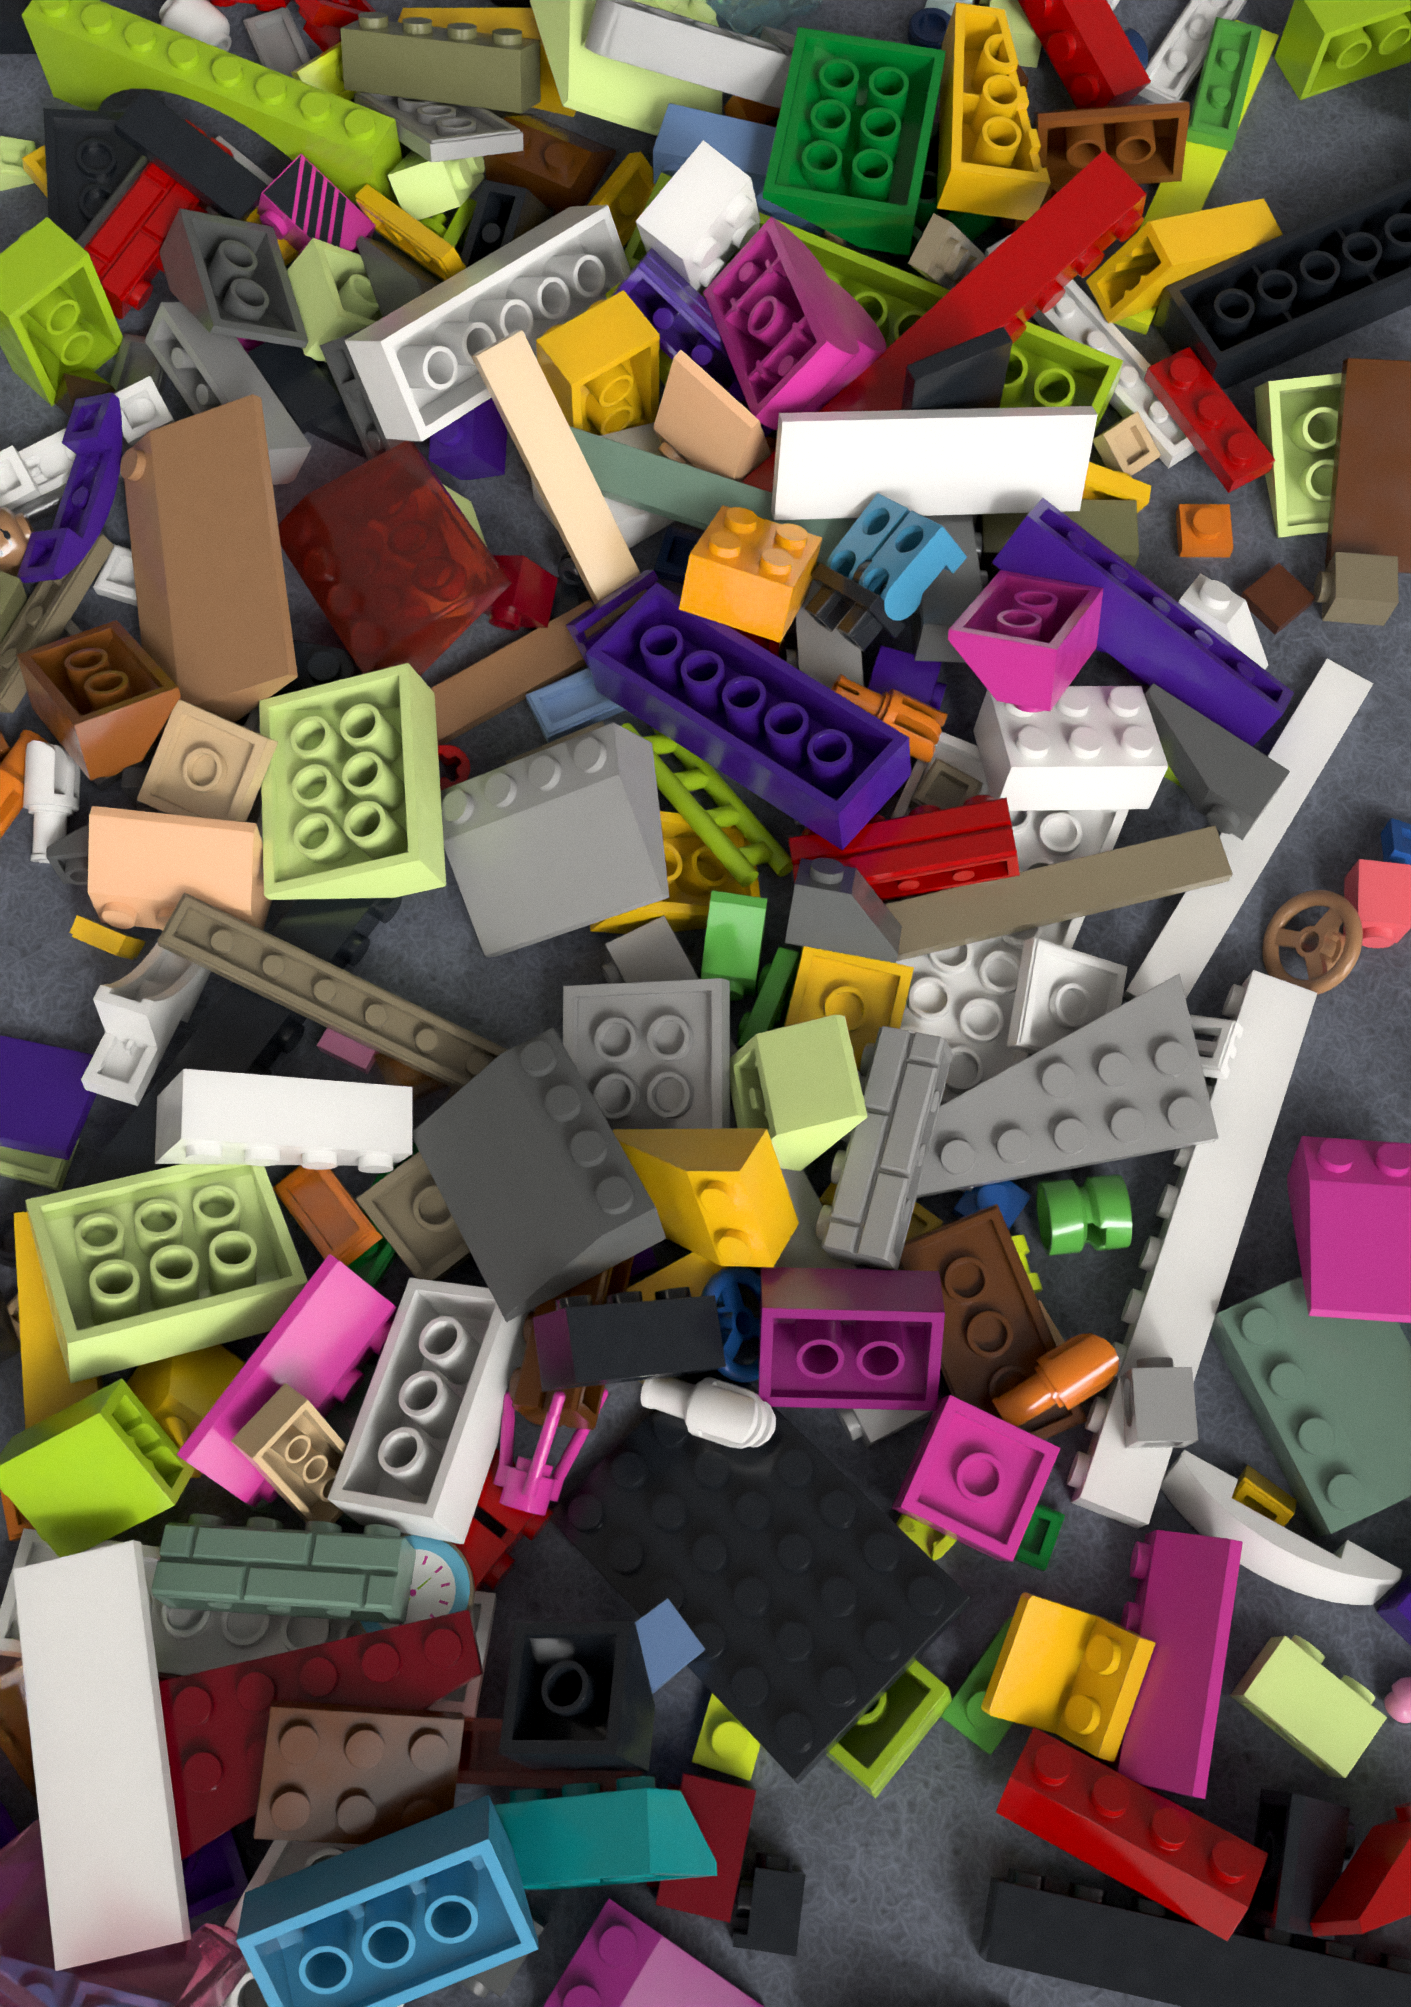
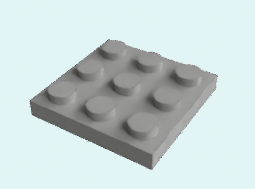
[563,978,730,1131]

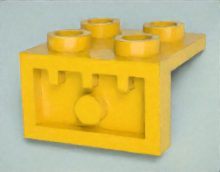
[981,1592,1155,1762]

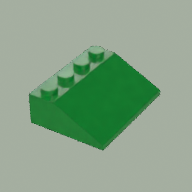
[762,27,946,256]

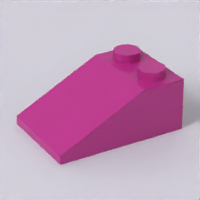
[1287,1136,1411,1323]

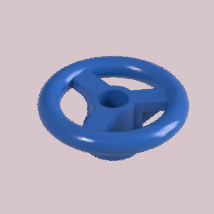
[701,1266,761,1382]

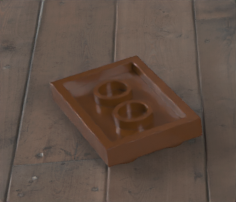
[254,1700,464,1845]

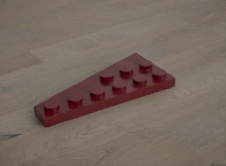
[159,1609,483,1861]

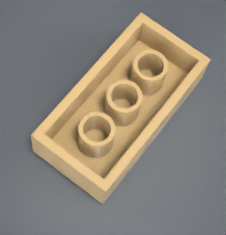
[231,1383,347,1523]

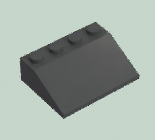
[412,1028,666,1322]

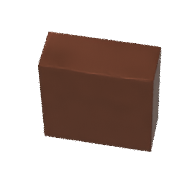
[1240,563,1315,635]

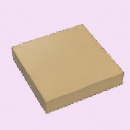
[137,699,278,822]

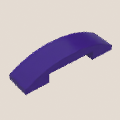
[17,393,123,583]

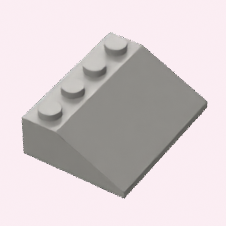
[441,722,670,957]

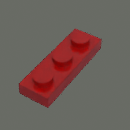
[1144,347,1275,493]

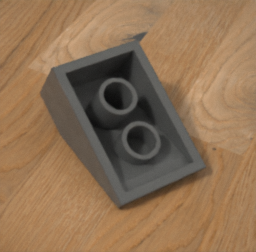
[159,208,309,348]

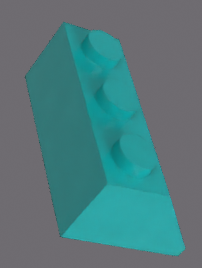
[494,1776,717,1890]

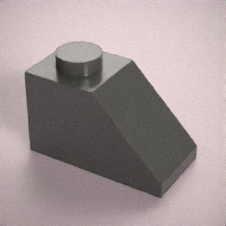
[785,858,902,963]

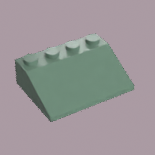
[1210,1276,1411,1537]

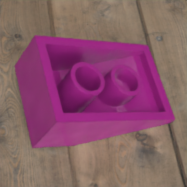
[542,1898,764,2007]

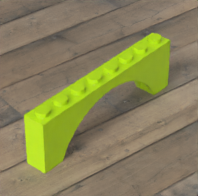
[22,0,403,213]

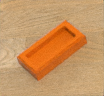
[272,1165,383,1266]

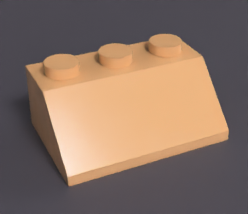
[88,806,272,931]

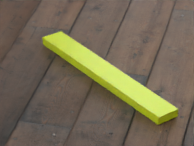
[1113,20,1279,335]

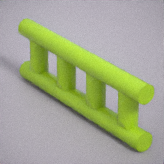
[621,723,793,887]

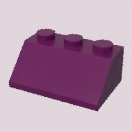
[758,1267,945,1411]

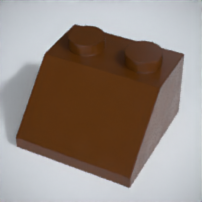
[483,115,616,216]

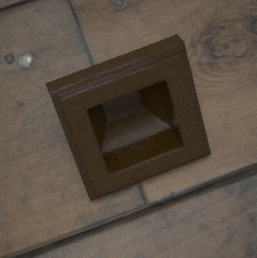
[54,368,116,417]

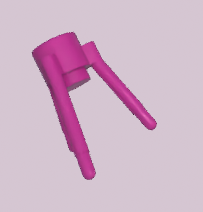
[493,1388,608,1516]

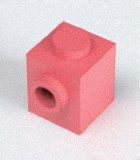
[1343,859,1411,948]

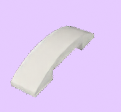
[0,376,175,510]
[1160,1450,1403,1605]

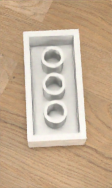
[328,1278,530,1544]

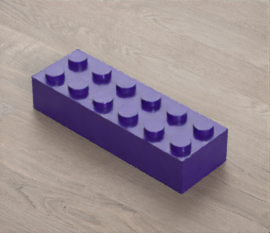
[586,582,911,850]

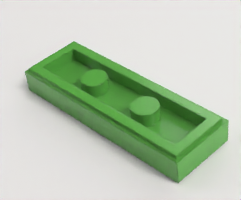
[1186,17,1262,151]

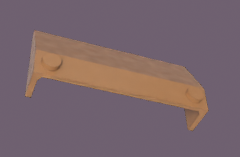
[120,394,298,734]

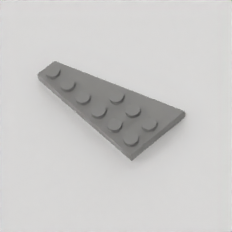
[916,973,1219,1198]

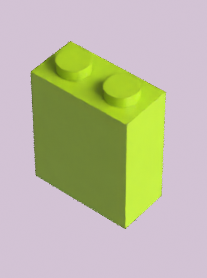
[0,1378,195,1558]

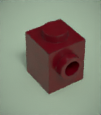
[470,555,558,630]

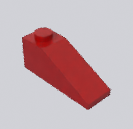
[1310,1802,1411,1937]

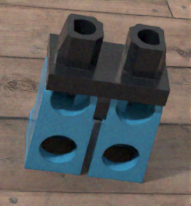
[805,493,967,651]

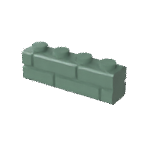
[151,1514,416,1624]

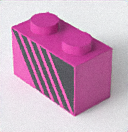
[257,154,376,256]

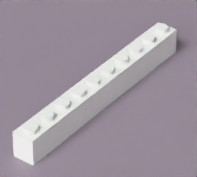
[1067,970,1317,1529]

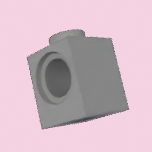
[1120,1357,1198,1448]

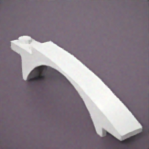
[81,706,262,1106]

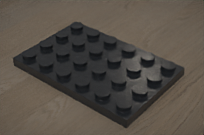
[549,1369,971,1784]

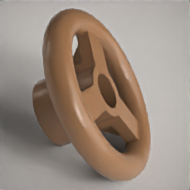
[1262,890,1363,995]

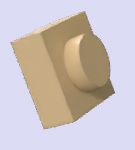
[1093,411,1161,476]

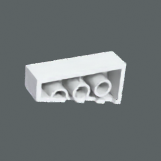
[155,1069,412,1173]

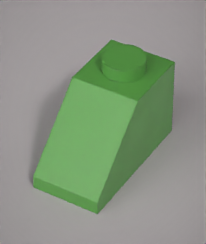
[701,890,767,1001]

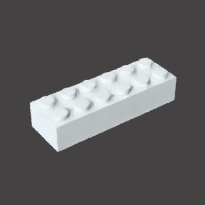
[345,205,631,442]

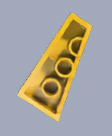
[937,2,1051,221]

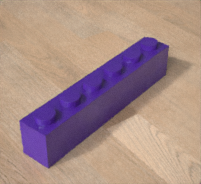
[992,498,1294,747]

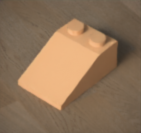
[653,350,771,482]

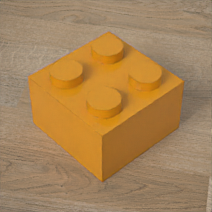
[679,505,822,643]

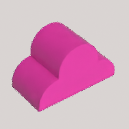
[703,216,887,430]

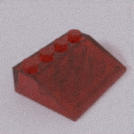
[278,440,512,676]

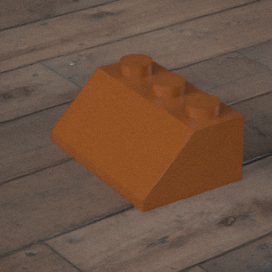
[1034,100,1190,184]
[16,620,181,781]

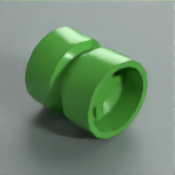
[1036,1174,1132,1256]

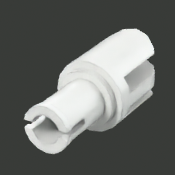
[23,740,81,863]
[641,1377,776,1449]

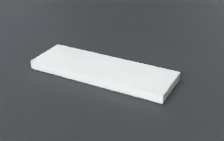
[771,406,1098,520]
[13,1540,191,1971]

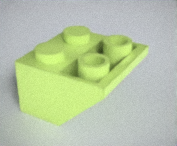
[730,1014,868,1171]

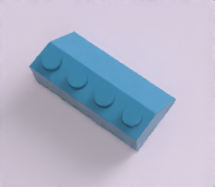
[236,1795,539,2007]

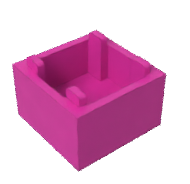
[891,1395,1061,1562]

